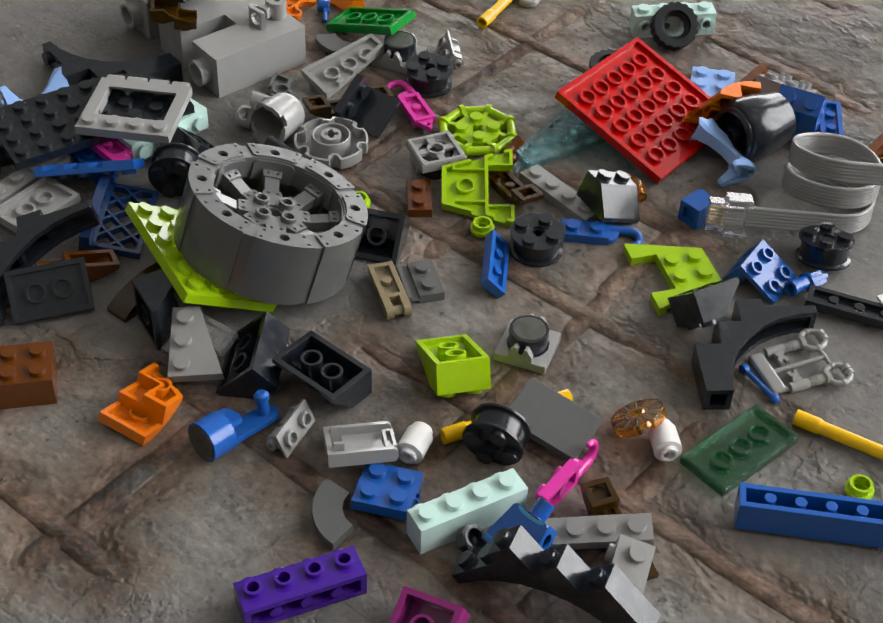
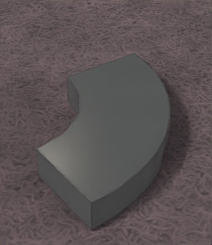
[315,33,351,54]
[268,72,299,100]
[312,478,353,551]

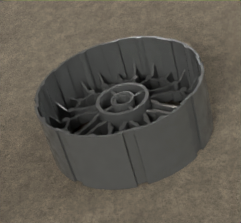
[173,143,368,305]

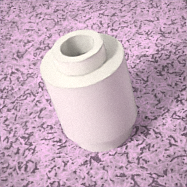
[648,419,682,462]
[397,421,433,464]

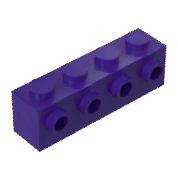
[233,546,367,623]

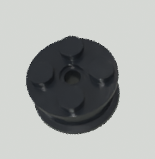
[405,51,453,98]
[148,142,200,198]
[509,213,565,267]
[795,222,855,271]
[462,403,532,466]

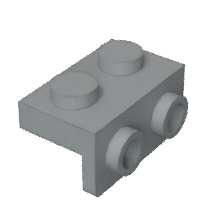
[604,534,656,594]

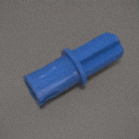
[784,270,828,296]

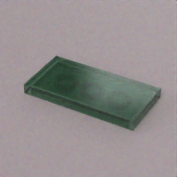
[680,404,800,497]

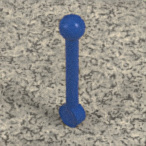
[739,363,780,404]

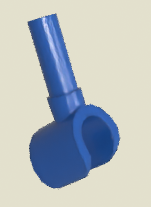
[317,0,331,23]

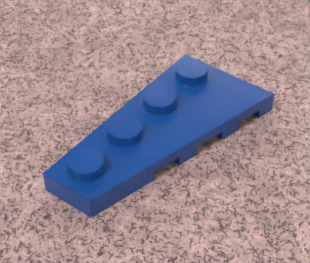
[33,158,145,179]

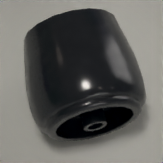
[715,91,796,162]

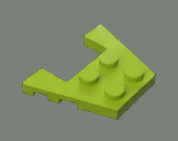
[442,149,515,228]
[623,244,721,316]

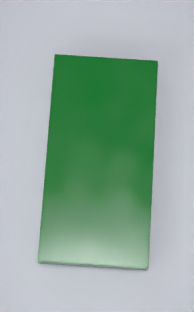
[326,7,416,35]

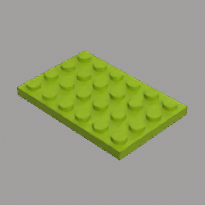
[125,202,277,312]

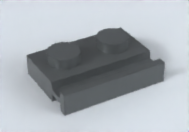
[396,259,445,305]

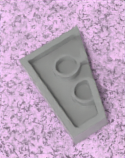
[167,306,224,382]

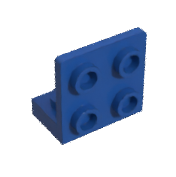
[722,240,796,305]

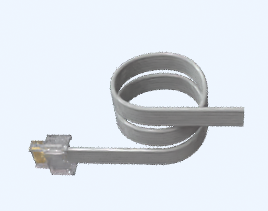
[704,132,883,239]

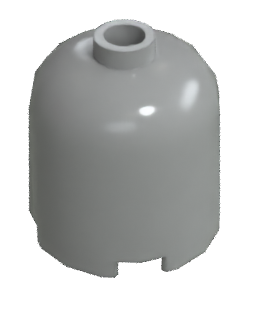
[247,92,305,144]

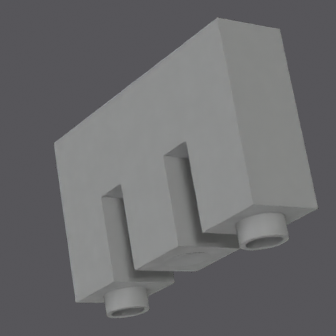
[120,0,306,98]

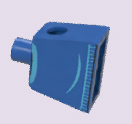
[481,496,557,550]

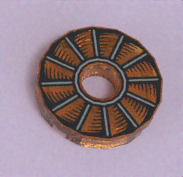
[610,398,667,437]

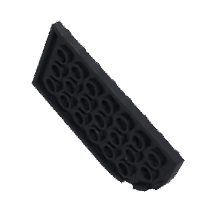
[0,74,195,171]

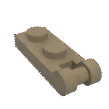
[367,261,412,320]

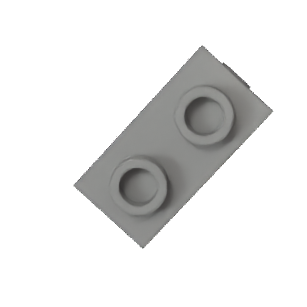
[437,30,464,69]
[265,399,316,458]

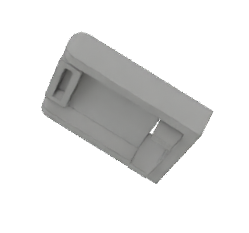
[323,421,399,468]

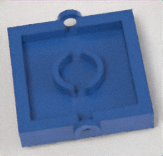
[351,463,424,521]

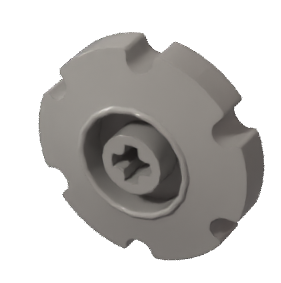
[294,117,368,169]

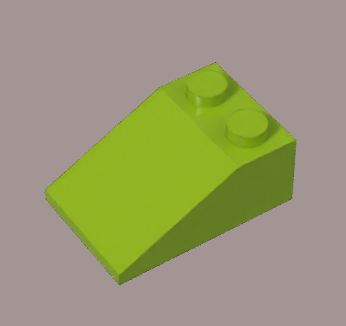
[415,334,491,398]

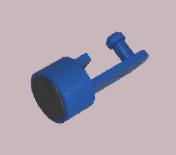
[188,389,279,462]

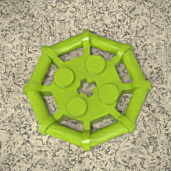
[436,104,518,158]

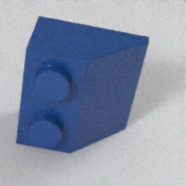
[778,84,827,136]

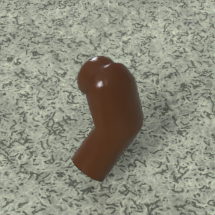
[505,135,525,165]

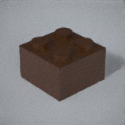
[0,341,57,410]

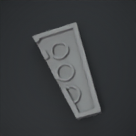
[301,33,384,100]

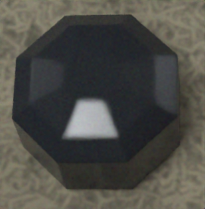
[455,524,487,552]

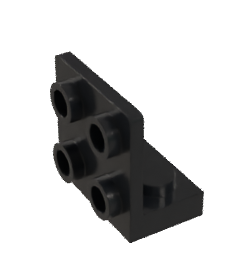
[334,73,401,139]

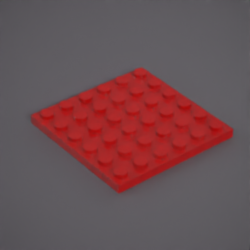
[555,37,710,185]

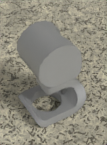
[248,0,287,30]
[234,91,271,131]

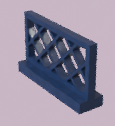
[78,174,159,259]

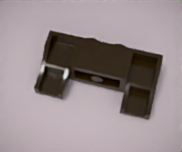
[148,0,198,31]

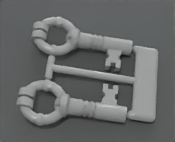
[748,328,856,394]

